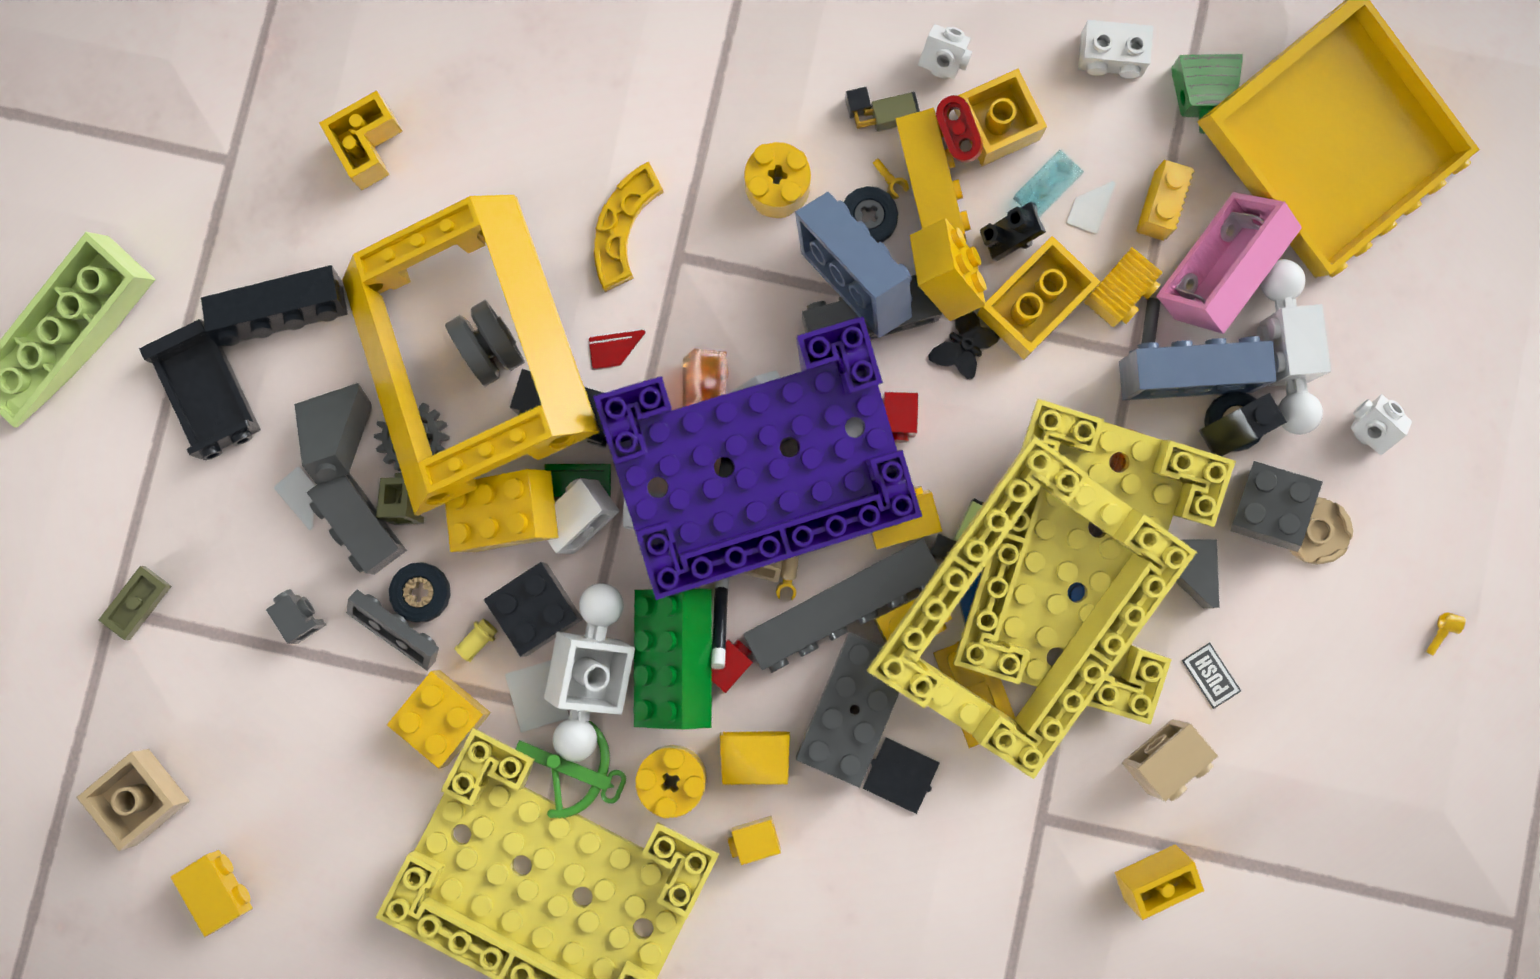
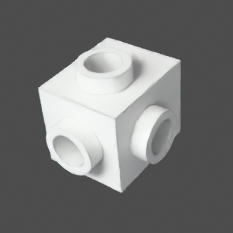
[918,24,972,79]
[1350,394,1412,455]

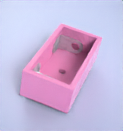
[1157,192,1302,334]

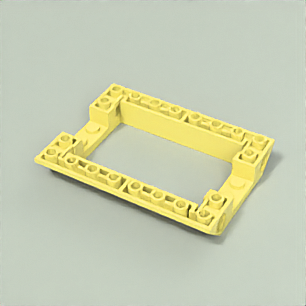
[867,435,1197,779]

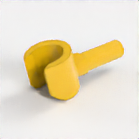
[873,158,909,199]
[1425,612,1466,656]

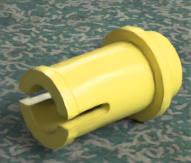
[454,618,498,662]

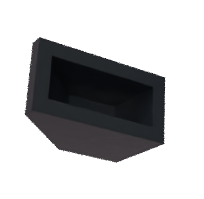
[1199,393,1287,456]

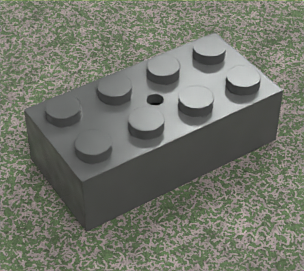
[796,632,900,788]

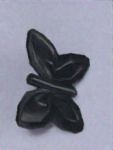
[928,311,1000,379]

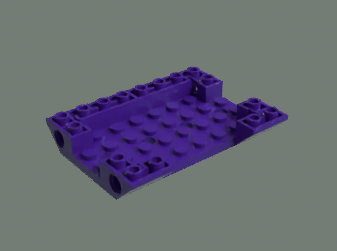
[593,316,922,600]

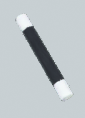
[711,577,729,669]

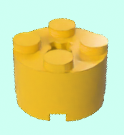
[744,142,811,218]
[635,745,707,818]

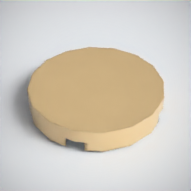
[1290,497,1353,565]

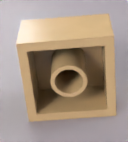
[1121,719,1218,802]
[77,749,190,851]

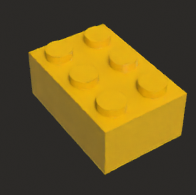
[977,236,1101,360]
[445,469,558,552]

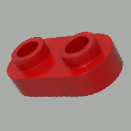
[936,95,983,163]

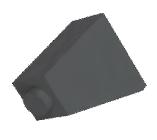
[294,383,372,485]

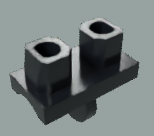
[980,201,1046,261]

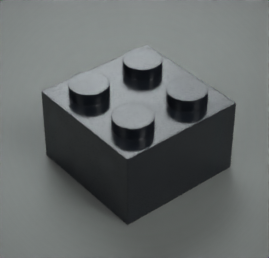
[483,562,583,657]

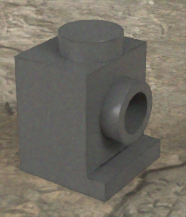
[266,589,326,644]

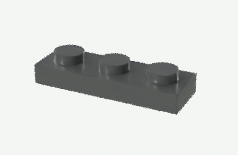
[346,589,439,671]

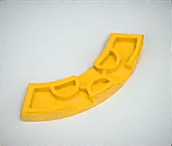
[594,161,664,292]

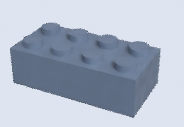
[795,192,913,338]
[1119,336,1277,401]

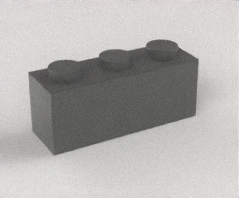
[306,473,407,575]

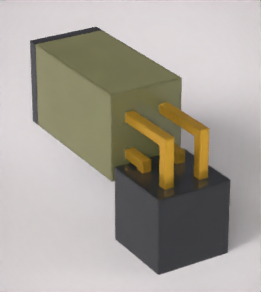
[845,86,920,132]

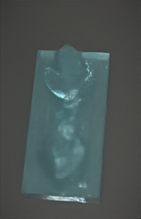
[1013,149,1084,218]

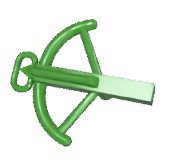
[516,721,626,818]

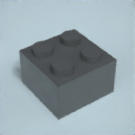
[1230,461,1323,552]

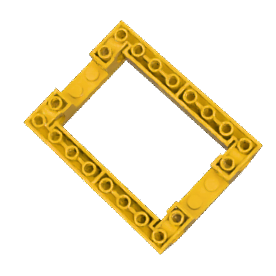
[342,195,600,516]

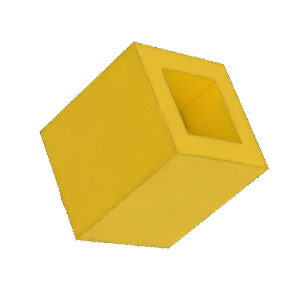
[727,816,781,865]

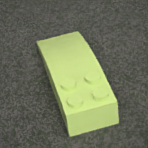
[0,232,156,427]

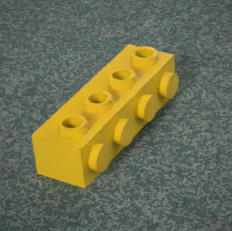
[895,107,971,242]

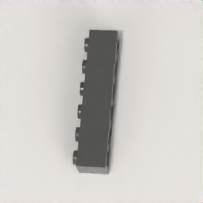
[743,538,939,673]

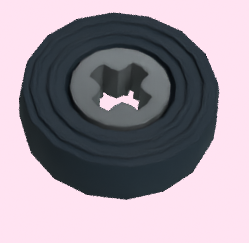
[844,186,898,243]

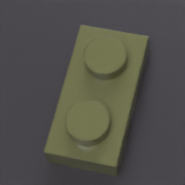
[99,566,172,640]

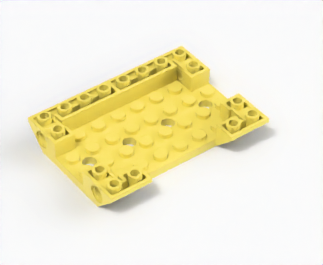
[953,399,1236,725]
[375,728,719,979]

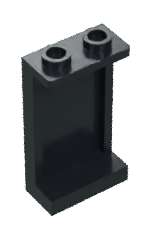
[139,319,261,460]

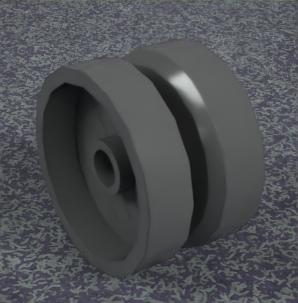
[445,299,525,387]

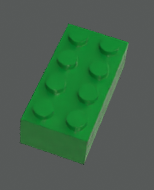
[633,588,712,730]

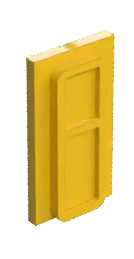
[933,641,1015,748]

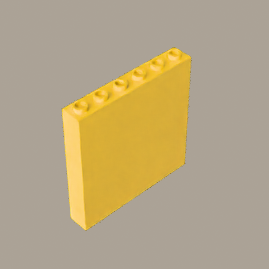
[1197,0,1480,278]

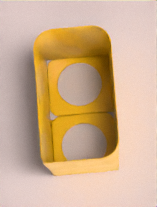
[719,731,790,785]

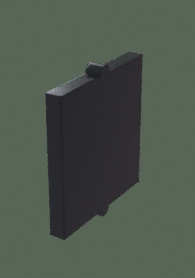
[863,737,940,814]

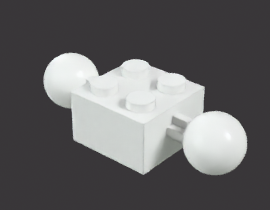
[1257,259,1331,435]
[544,583,635,762]

